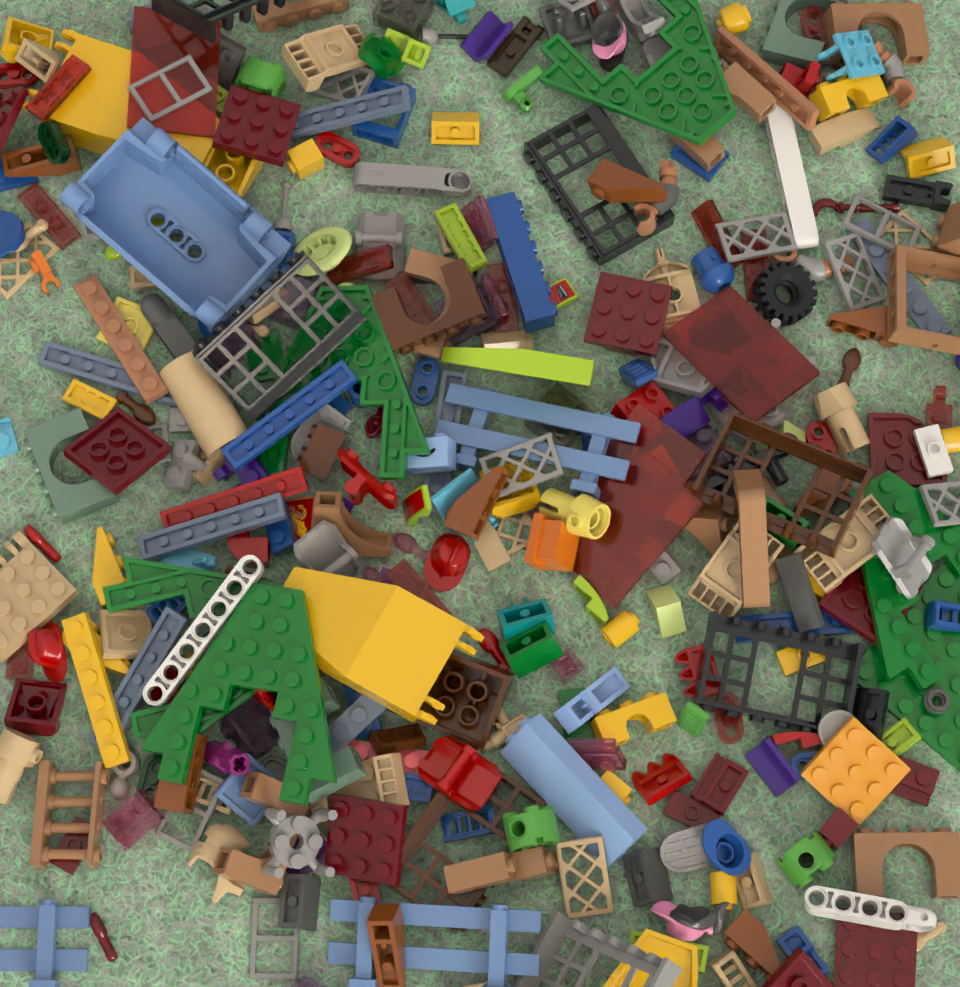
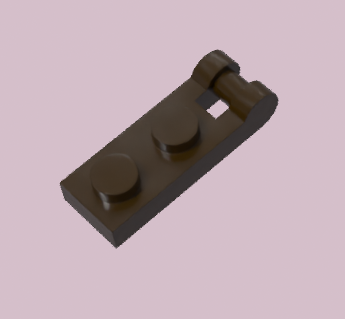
[487,16,545,78]

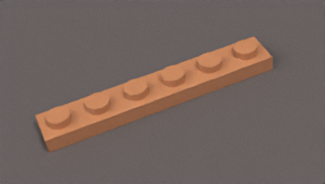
[713,26,820,131]
[73,275,168,405]

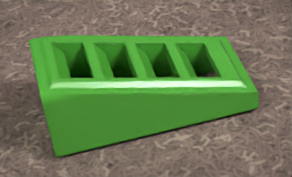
[676,701,710,737]

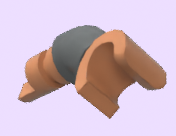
[633,160,679,236]

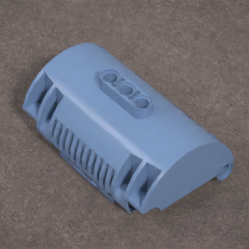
[59,117,291,333]

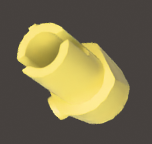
[539,488,611,539]

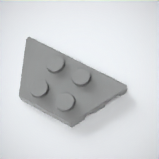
[651,339,740,399]

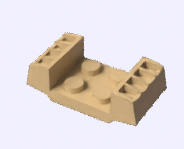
[281,24,374,92]
[794,494,890,593]
[687,522,785,617]
[310,753,410,824]

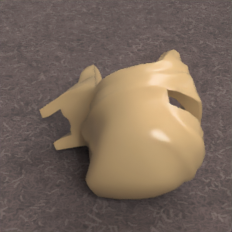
[187,823,251,903]

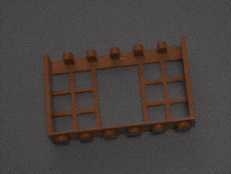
[692,412,873,558]
[385,770,546,935]

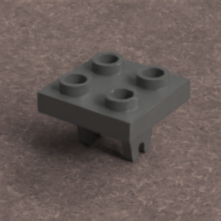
[539,1,593,47]
[190,31,247,91]

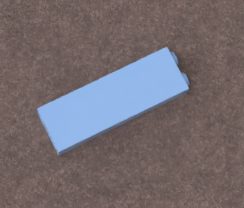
[500,713,647,868]

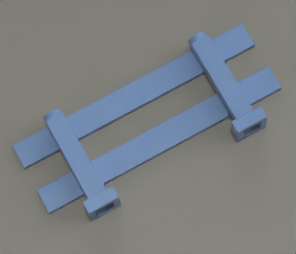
[435,383,641,500]
[328,896,542,987]
[0,899,90,987]

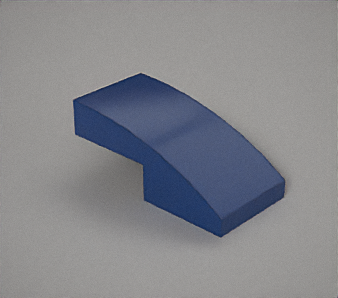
[776,925,830,977]

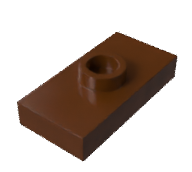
[368,723,427,755]

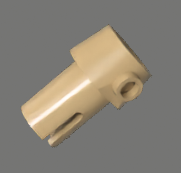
[813,382,871,456]
[0,728,43,805]

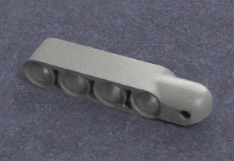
[352,162,472,198]

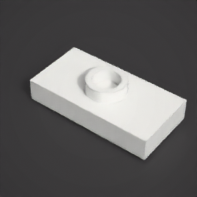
[913,424,954,479]

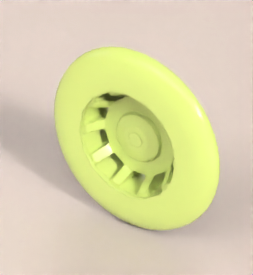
[292,226,352,276]

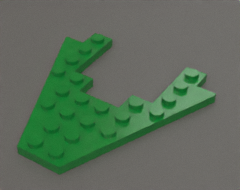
[538,0,737,146]
[251,285,431,480]
[847,470,960,691]
[102,557,284,740]
[141,583,337,806]

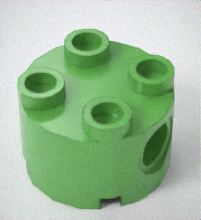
[233,56,287,98]
[502,805,561,853]
[775,830,836,888]

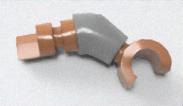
[874,40,916,110]
[769,243,853,282]

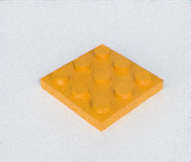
[799,716,911,826]

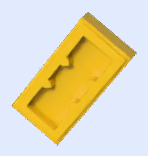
[62,379,118,420]
[775,635,833,677]

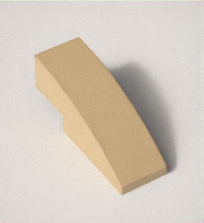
[807,108,880,156]

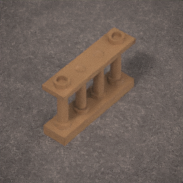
[29,760,110,870]

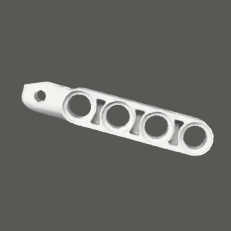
[804,886,937,933]

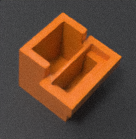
[524,513,580,572]

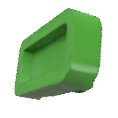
[502,64,544,113]

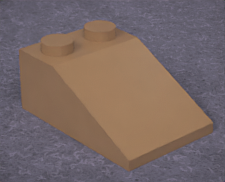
[930,201,960,257]

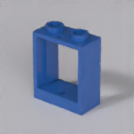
[352,77,416,149]

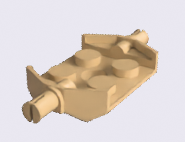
[642,248,703,347]

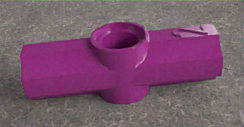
[204,740,251,776]

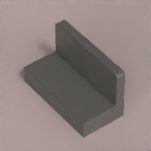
[622,848,673,908]
[278,874,321,932]

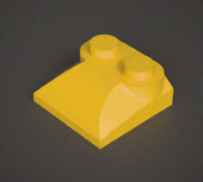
[0,16,55,63]
[479,459,541,518]

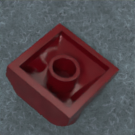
[4,678,67,737]

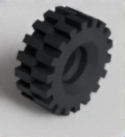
[751,261,818,327]

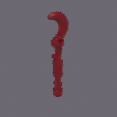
[812,198,899,217]

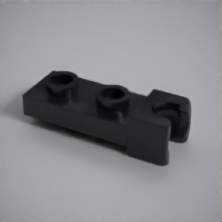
[882,174,953,212]

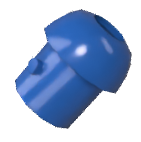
[691,246,735,294]

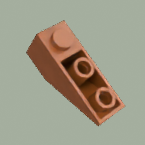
[826,305,908,347]
[722,909,781,981]

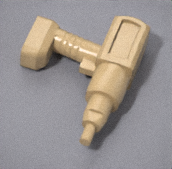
[476,707,527,753]

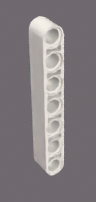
[764,104,819,250]
[143,555,264,706]

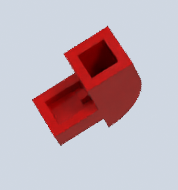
[779,60,821,100]
[227,531,270,568]

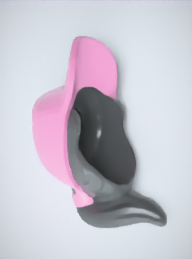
[591,0,627,59]
[651,901,729,941]

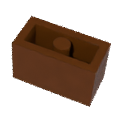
[297,420,348,481]

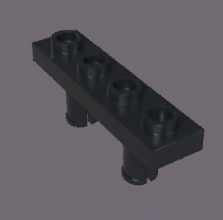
[705,446,790,498]

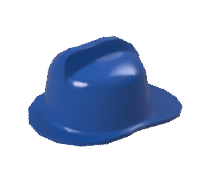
[702,819,751,876]

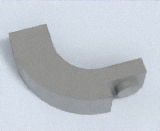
[614,0,666,42]

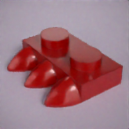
[674,644,720,698]
[632,753,693,806]

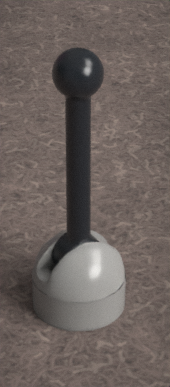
[421,26,468,45]

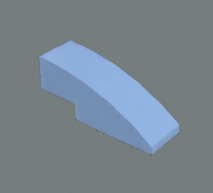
[553,666,631,734]

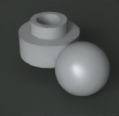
[109,751,140,798]

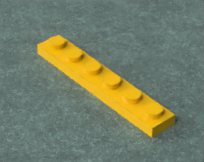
[61,612,132,769]

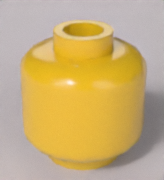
[715,2,752,36]

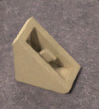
[15,38,59,84]

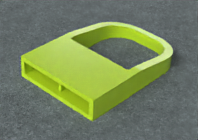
[441,347,595,387]

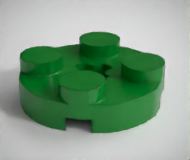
[358,33,404,79]

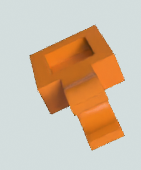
[28,249,60,294]

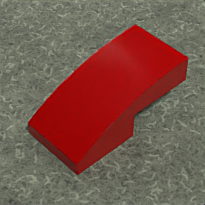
[769,732,822,750]

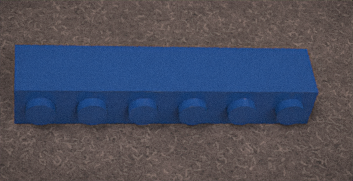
[486,192,558,334]

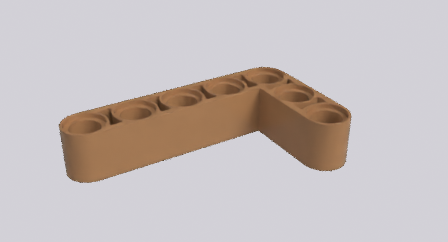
[733,469,770,608]

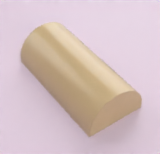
[160,351,248,460]

